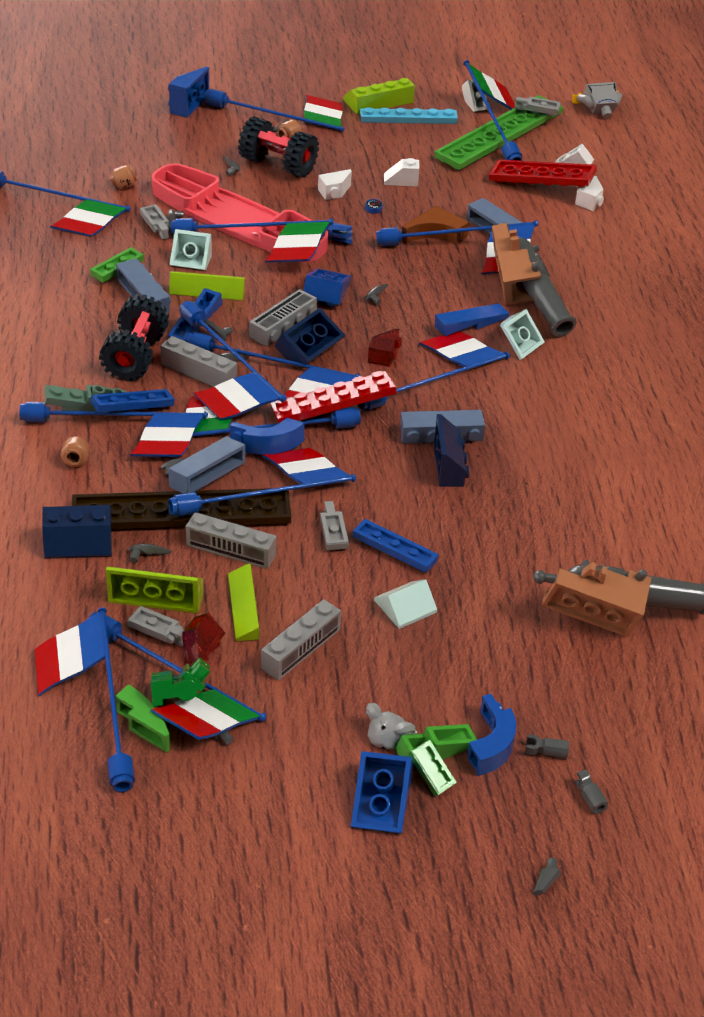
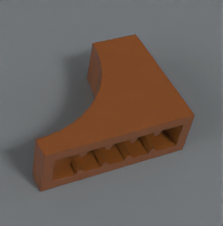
[402,205,469,244]

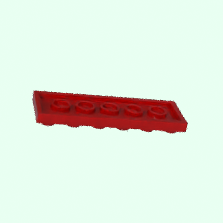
[489,159,597,187]
[270,371,397,424]

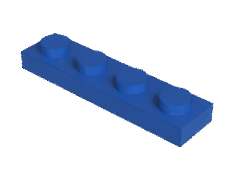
[91,389,175,413]
[352,519,439,573]

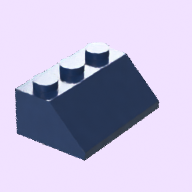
[274,308,346,364]
[434,414,469,487]
[42,505,112,559]

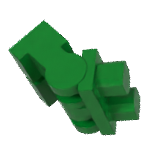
[151,657,210,706]

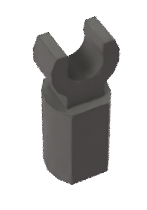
[525,734,569,759]
[575,769,608,814]

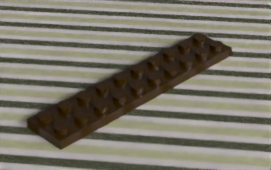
[72,488,291,529]

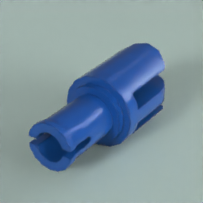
[327,223,352,244]

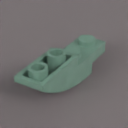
[43,384,126,411]

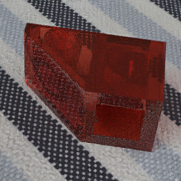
[368,328,402,367]
[182,612,226,666]

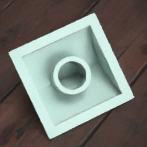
[169,229,212,270]
[374,579,437,629]

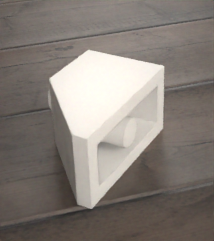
[462,79,488,112]
[555,144,594,164]
[384,158,419,186]
[318,169,352,200]
[575,176,604,211]

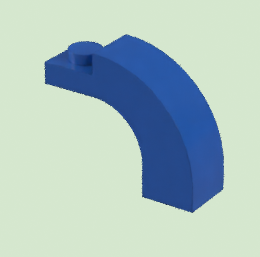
[230,418,304,455]
[467,693,516,776]

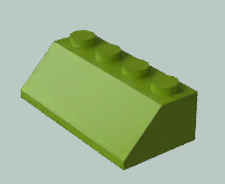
[343,78,415,114]
[106,567,204,614]

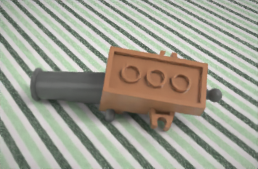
[492,222,577,337]
[533,560,704,637]

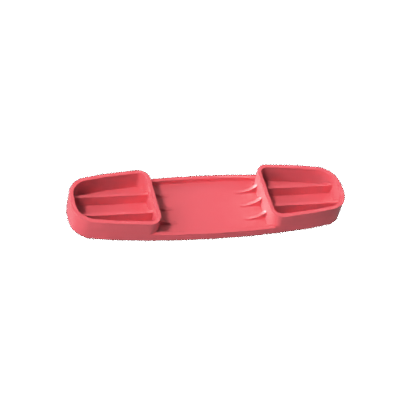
[152,164,328,263]

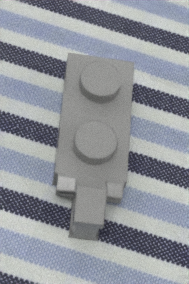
[515,96,561,116]
[140,204,170,239]
[320,501,349,550]
[127,606,191,647]

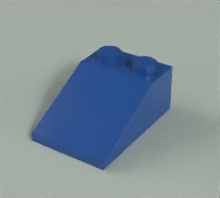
[168,67,210,118]
[303,268,352,307]
[351,751,413,834]

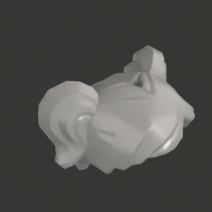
[365,703,418,750]

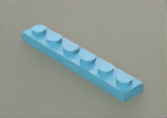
[360,107,458,124]

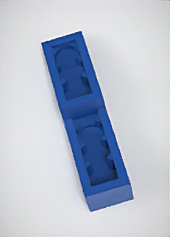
[168,288,223,342]
[435,303,509,336]

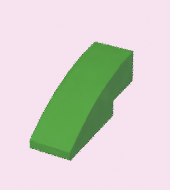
[116,684,170,753]
[395,724,477,766]

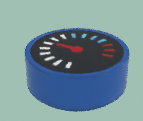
[365,199,383,214]

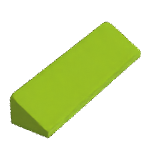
[169,271,245,300]
[228,564,259,641]

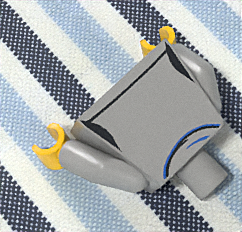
[572,82,623,119]

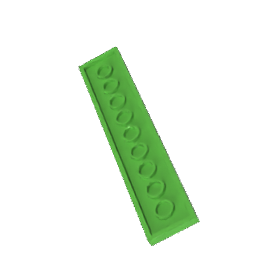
[434,95,563,170]

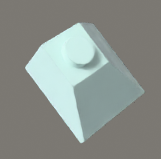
[500,309,545,360]

